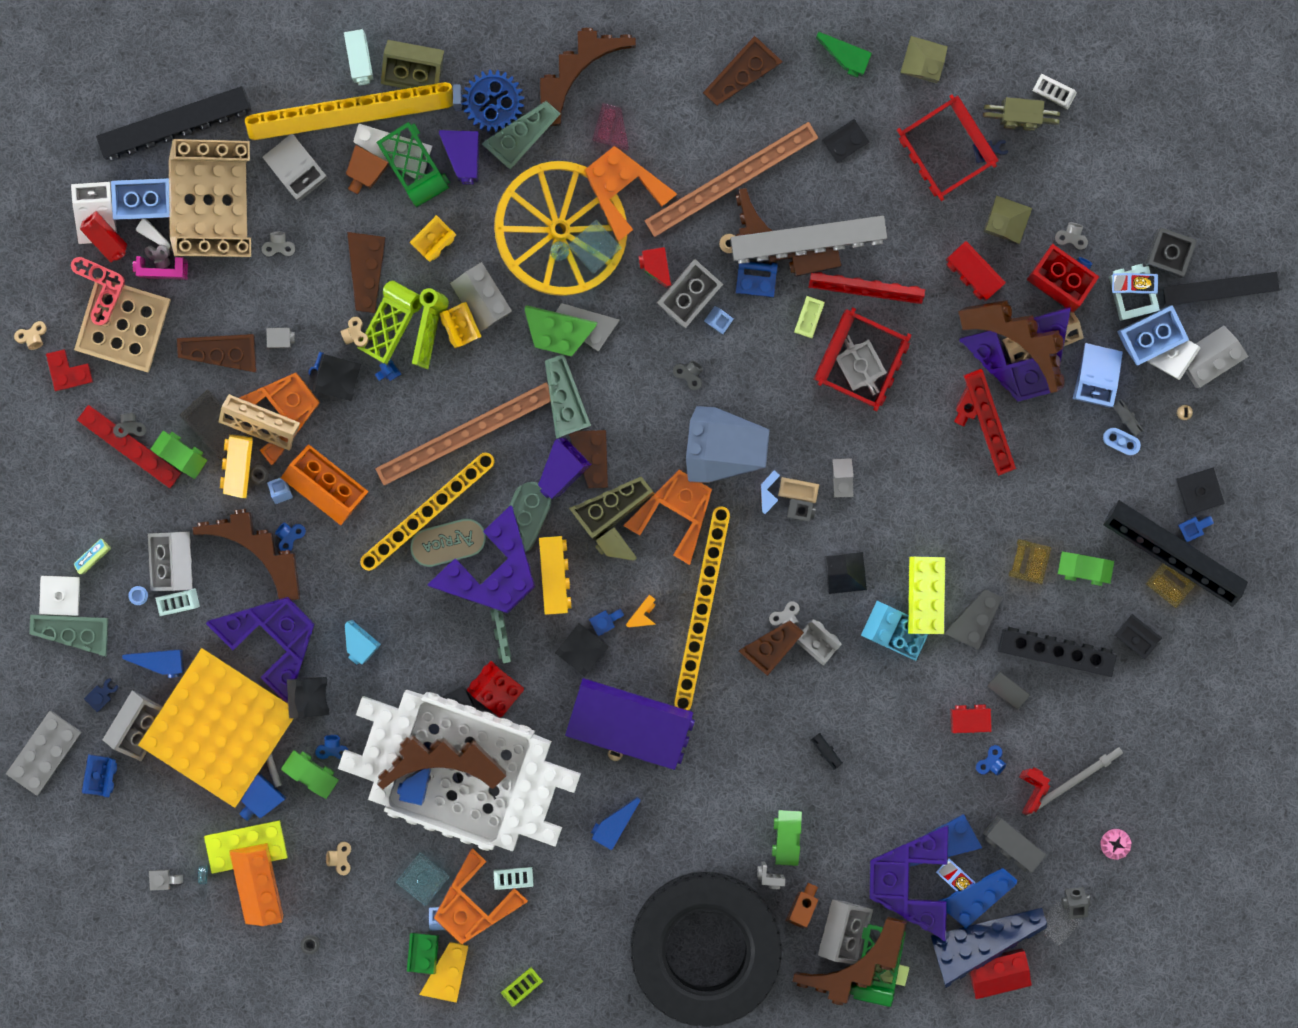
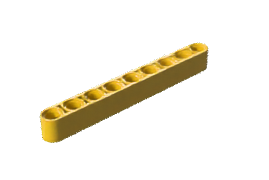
[360,453,495,571]

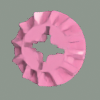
[1101,829,1132,860]

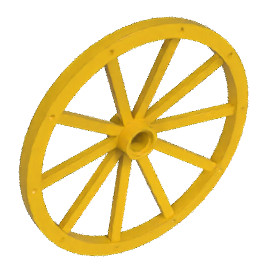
[494,161,627,296]

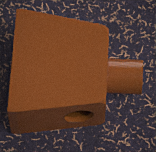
[346,145,389,194]
[785,883,818,929]

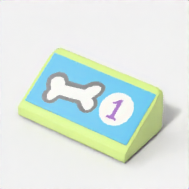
[74,539,111,574]

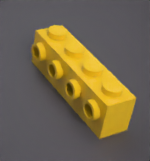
[539,536,572,615]

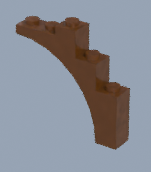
[540,28,636,126]
[735,188,841,277]
[958,300,1065,393]
[192,509,300,600]
[377,735,506,790]
[792,917,907,1005]

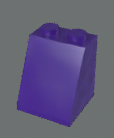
[439,130,480,185]
[538,437,591,499]

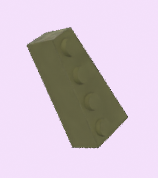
[569,476,655,540]

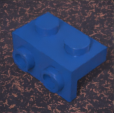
[82,754,117,798]

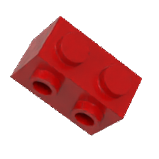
[950,704,992,733]

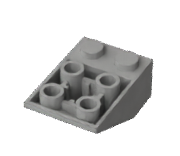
[262,134,328,202]

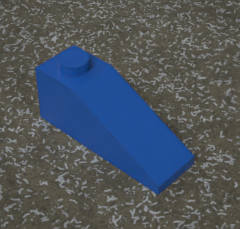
[122,649,184,678]
[591,797,641,850]

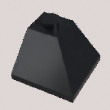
[825,552,867,594]

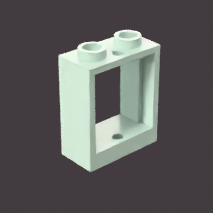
[344,29,374,86]
[1109,264,1160,321]

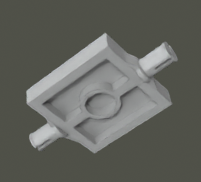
[836,335,887,396]

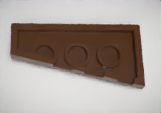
[703,36,783,106]
[347,232,386,313]
[177,334,257,373]

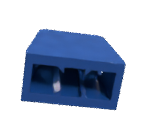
[239,773,286,821]

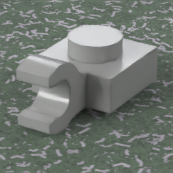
[149,870,183,890]

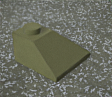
[900,36,948,84]
[983,195,1032,244]
[595,527,637,560]

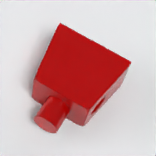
[954,386,976,427]

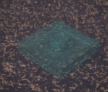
[567,220,622,274]
[396,852,450,906]

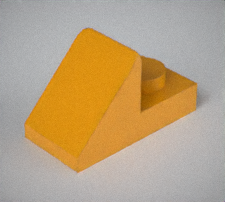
[626,595,656,627]

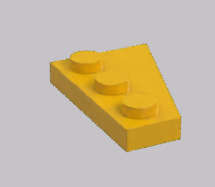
[419,942,469,1003]

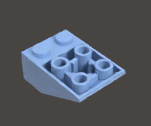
[1073,343,1123,408]

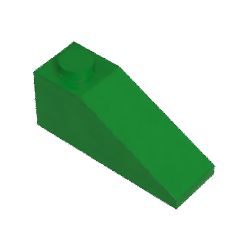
[816,32,872,78]

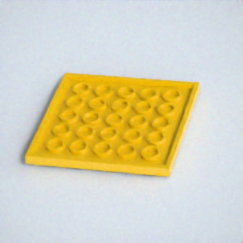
[138,648,294,808]

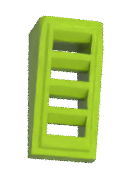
[500,967,543,1007]

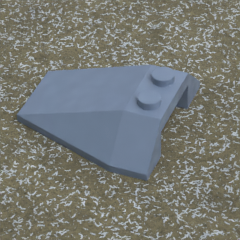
[686,406,770,483]

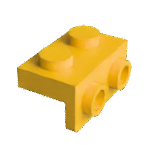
[409,215,456,262]
[440,302,481,348]

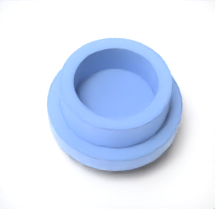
[129,586,148,605]

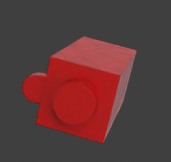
[80,211,127,262]

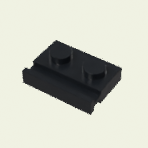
[822,119,869,163]
[1114,614,1162,660]

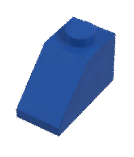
[397,768,431,806]

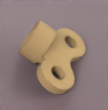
[341,317,369,347]
[14,321,47,350]
[326,842,351,875]

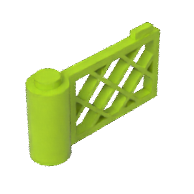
[358,281,422,364]
[412,288,449,369]

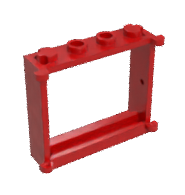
[897,94,999,201]
[813,307,911,412]

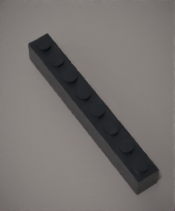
[96,86,251,161]
[1103,500,1248,607]

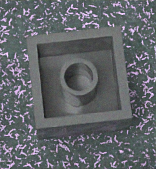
[1144,228,1197,278]

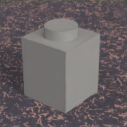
[266,328,295,348]

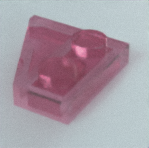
[592,103,629,151]

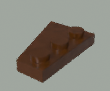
[569,430,608,488]
[739,620,804,676]

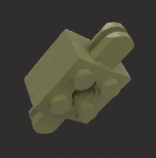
[983,97,1060,131]

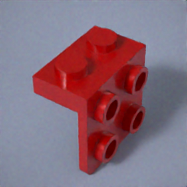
[467,661,524,717]
[1019,767,1050,815]

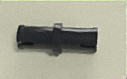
[811,733,843,770]

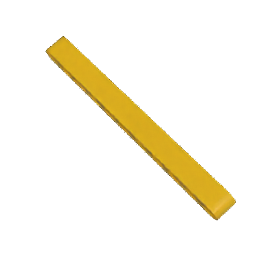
[245,82,453,140]
[674,507,730,710]

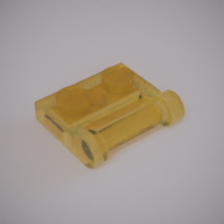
[1009,539,1051,584]
[1146,563,1196,608]

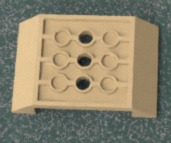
[169,139,251,257]

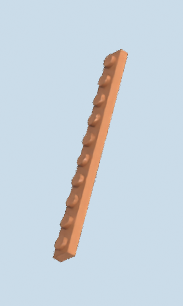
[645,122,818,237]
[375,382,551,486]

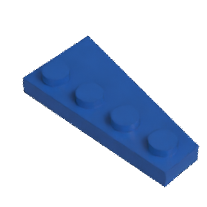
[909,814,982,867]
[938,868,1017,928]

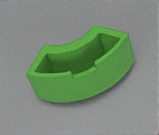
[151,430,208,479]
[1058,551,1114,586]
[281,750,339,799]
[772,810,802,866]

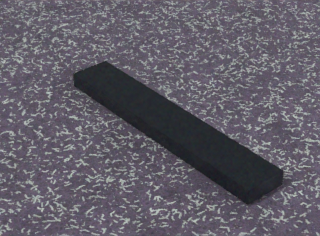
[1162,272,1280,306]

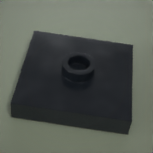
[1176,467,1225,515]

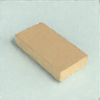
[778,477,819,503]

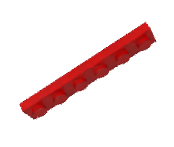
[808,272,925,304]
[964,369,1016,476]
[77,405,182,489]

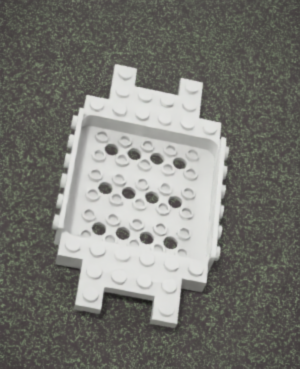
[338,690,581,851]

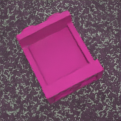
[133,256,188,280]

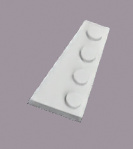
[353,124,433,180]

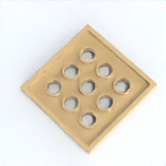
[74,277,171,373]

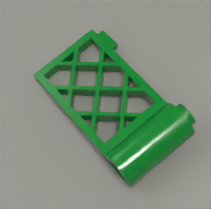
[376,122,451,208]
[851,924,906,1007]

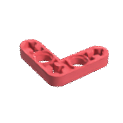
[71,257,125,326]

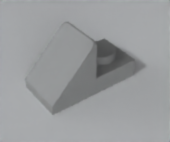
[832,458,854,497]

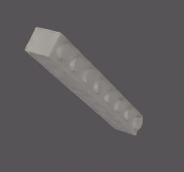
[730,216,887,264]

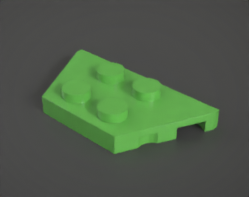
[524,305,598,356]

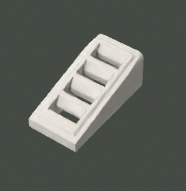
[1032,74,1076,110]
[136,218,172,251]

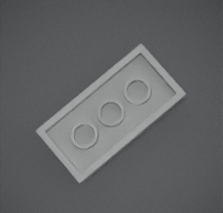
[6,711,82,796]

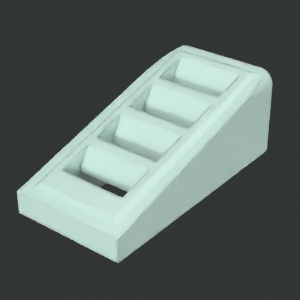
[156,588,200,616]
[494,867,533,890]

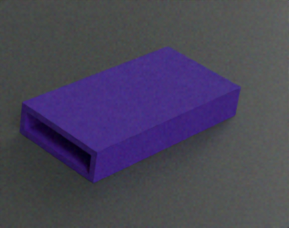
[565,678,695,770]

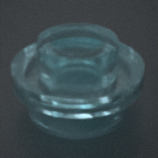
[550,241,569,261]

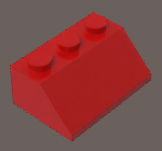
[946,241,1006,301]
[1026,244,1099,312]
[969,948,1032,999]

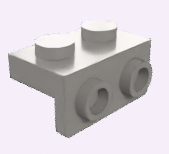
[797,619,842,665]
[757,862,785,889]

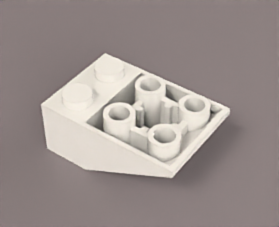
[71,182,117,244]

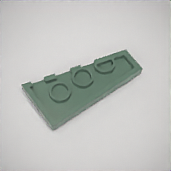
[482,101,561,169]
[545,354,591,439]
[490,609,512,663]
[29,615,108,657]

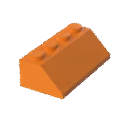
[281,444,369,525]
[229,843,283,926]

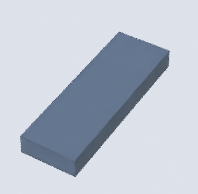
[453,84,463,111]

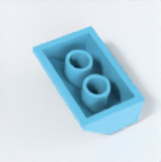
[345,620,381,664]

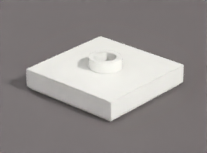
[1148,340,1200,380]
[39,576,80,616]

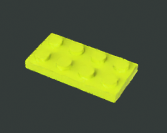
[908,557,945,634]
[204,820,288,874]

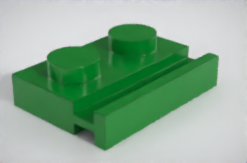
[407,933,439,974]

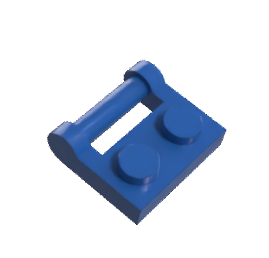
[736,262,778,298]

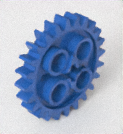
[462,70,524,133]

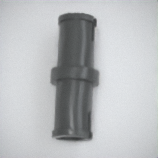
[1112,399,1144,437]

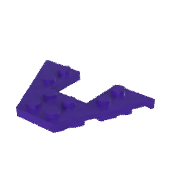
[959,307,1071,402]
[428,505,535,613]
[205,597,315,703]
[870,825,949,941]

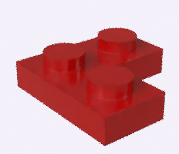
[46,349,93,391]

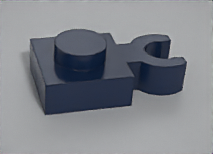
[972,140,1008,164]
[84,678,119,712]

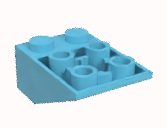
[861,601,928,661]

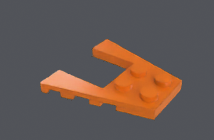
[584,146,677,242]
[239,373,320,465]
[624,470,712,565]
[434,848,528,945]

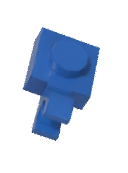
[375,359,402,381]
[1178,516,1214,542]
[589,608,624,636]

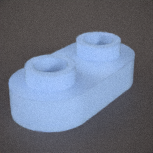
[1103,428,1141,455]

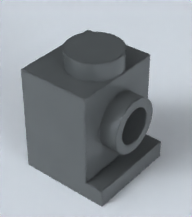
[786,498,816,522]

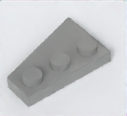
[556,303,620,352]

